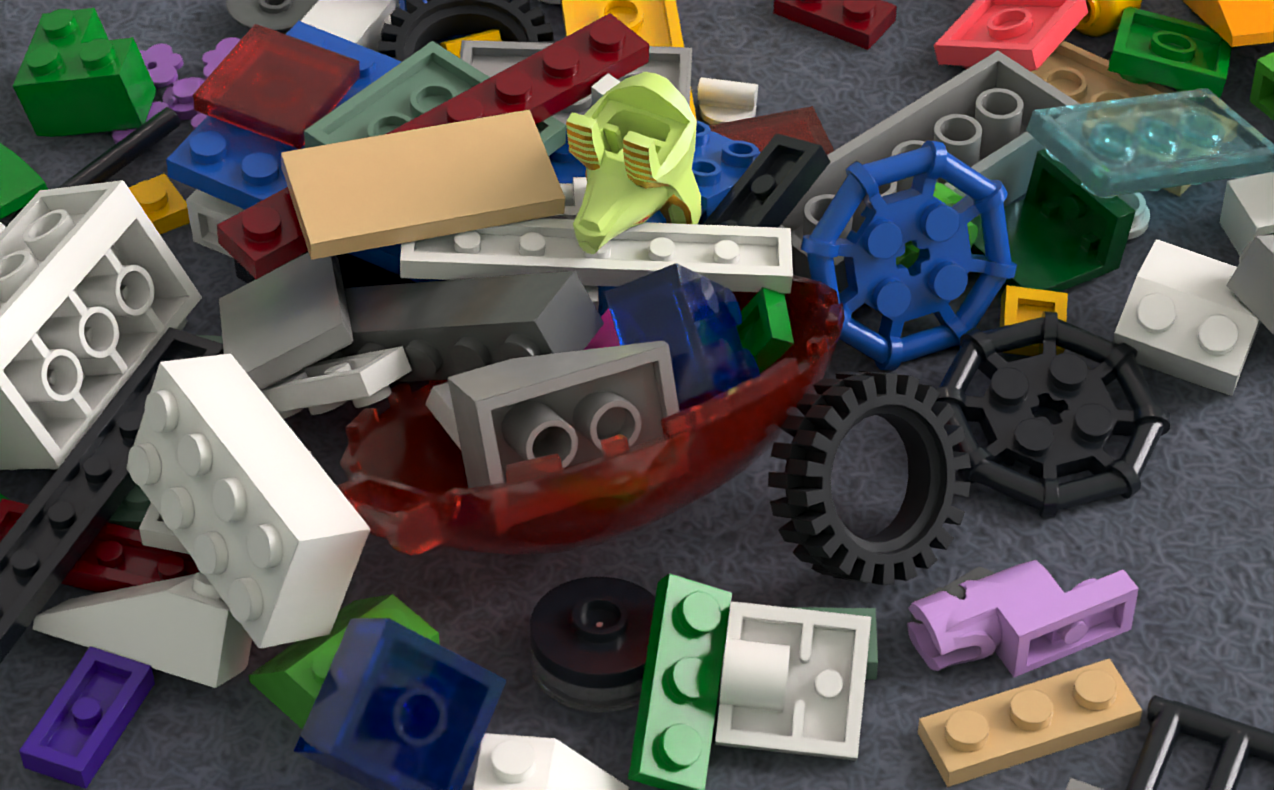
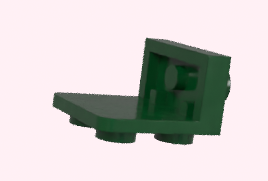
[971,145,1136,292]

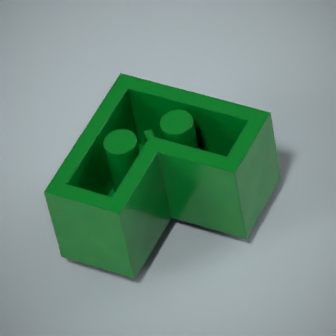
[12,8,157,137]

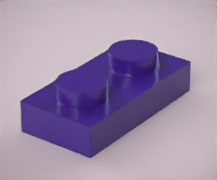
[19,646,155,789]

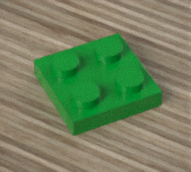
[1107,7,1232,99]

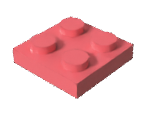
[934,0,1088,71]

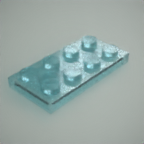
[1026,88,1274,198]

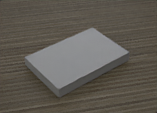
[219,252,354,391]

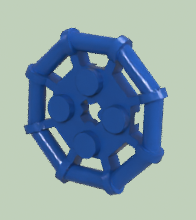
[801,140,1017,371]

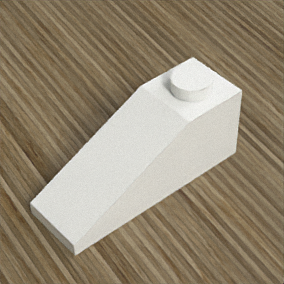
[33,572,252,688]

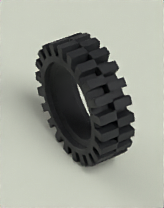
[378,0,555,62]
[768,371,971,585]

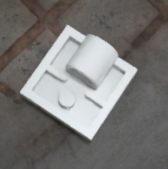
[715,601,871,761]

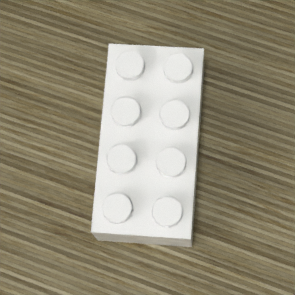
[126,354,370,649]

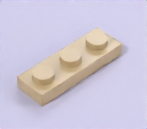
[918,658,1142,787]

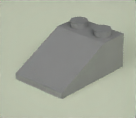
[447,340,688,529]

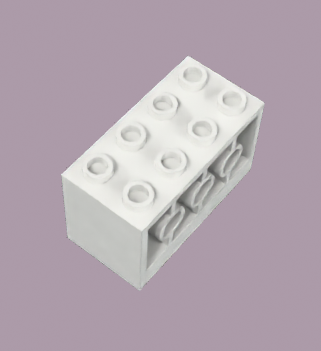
[0,180,202,470]

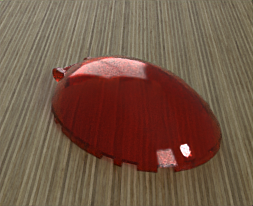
[337,276,845,555]

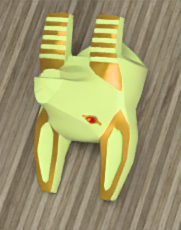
[566,72,701,254]

